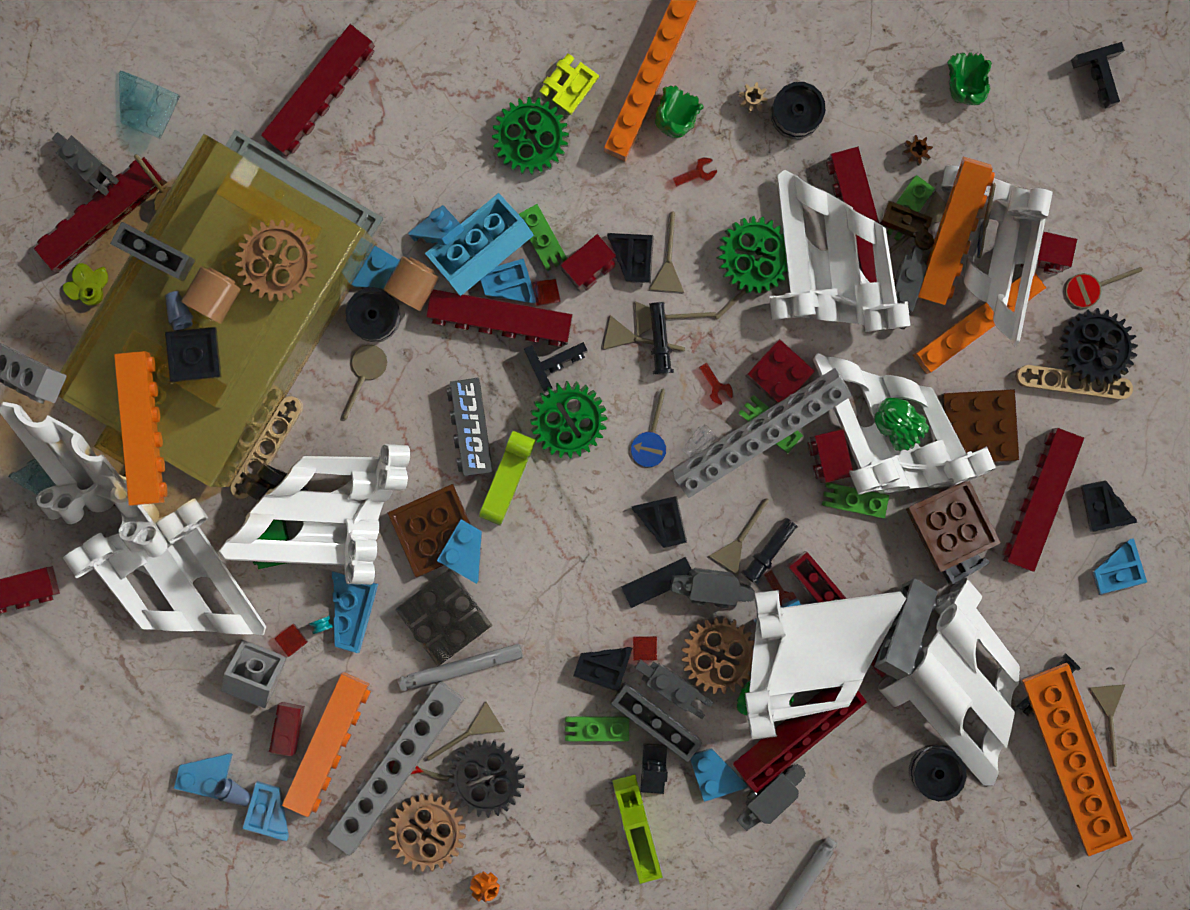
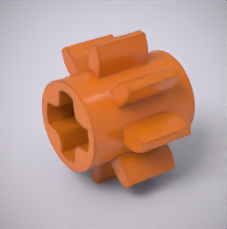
[469,871,500,903]

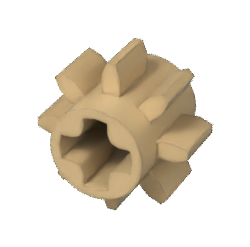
[739,82,768,113]

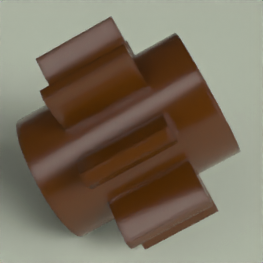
[902,135,933,166]

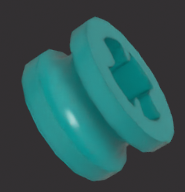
[309,616,333,634]

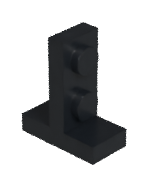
[1071,42,1125,109]
[524,342,588,393]
[640,744,668,794]

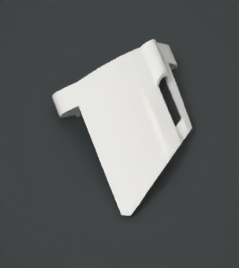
[745,590,906,740]

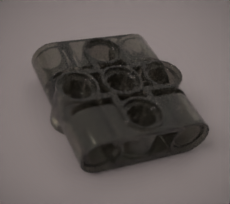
[395,569,493,667]

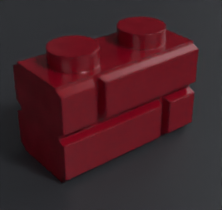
[269,702,305,756]

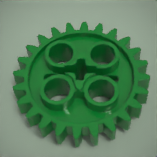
[492,97,569,175]
[716,216,788,294]
[530,381,608,458]

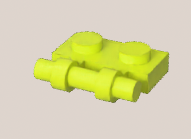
[539,53,600,115]

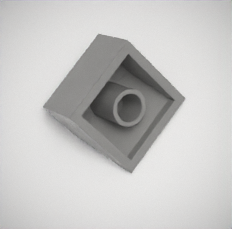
[221,640,287,708]

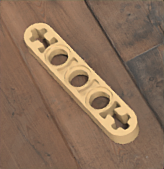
[1015,365,1133,400]
[231,396,303,499]

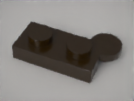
[880,201,934,250]

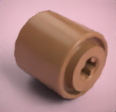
[383,256,439,311]
[181,267,241,324]

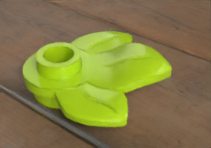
[63,263,108,306]

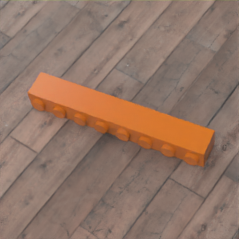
[604,0,699,162]

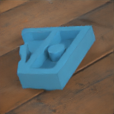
[1092,538,1147,595]
[243,781,289,841]

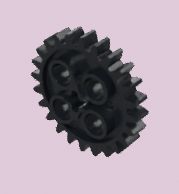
[1059,308,1138,386]
[448,739,525,818]

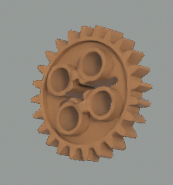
[235,219,318,302]
[681,616,754,694]
[388,793,466,872]

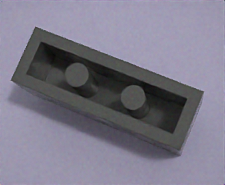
[110,222,195,282]

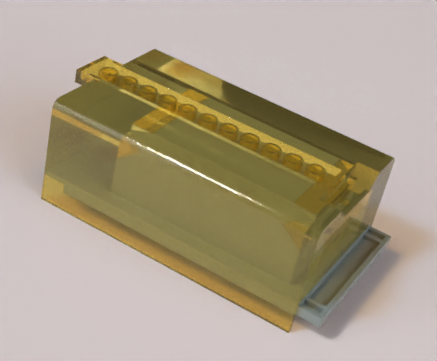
[58,130,383,487]

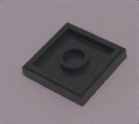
[165,327,222,383]

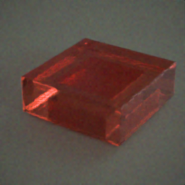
[532,279,561,306]
[274,624,308,657]
[633,636,657,661]

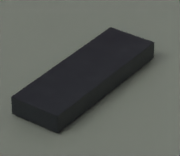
[621,557,692,608]

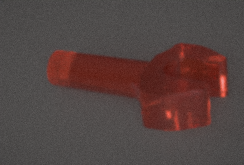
[673,157,717,187]
[699,363,733,405]
[764,569,796,606]

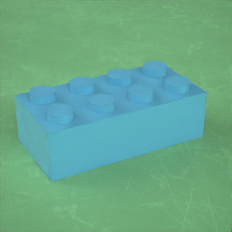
[425,193,534,296]

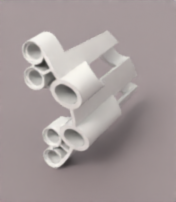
[941,165,1053,347]
[769,170,910,332]
[813,353,996,494]
[0,402,167,558]
[219,444,410,585]
[63,498,266,635]
[878,578,1020,785]

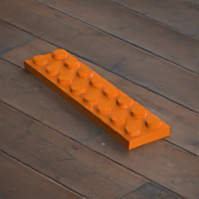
[1022,663,1133,857]

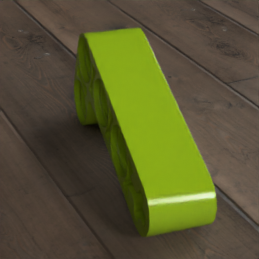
[479,431,536,526]

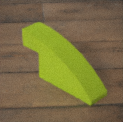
[612,775,663,884]

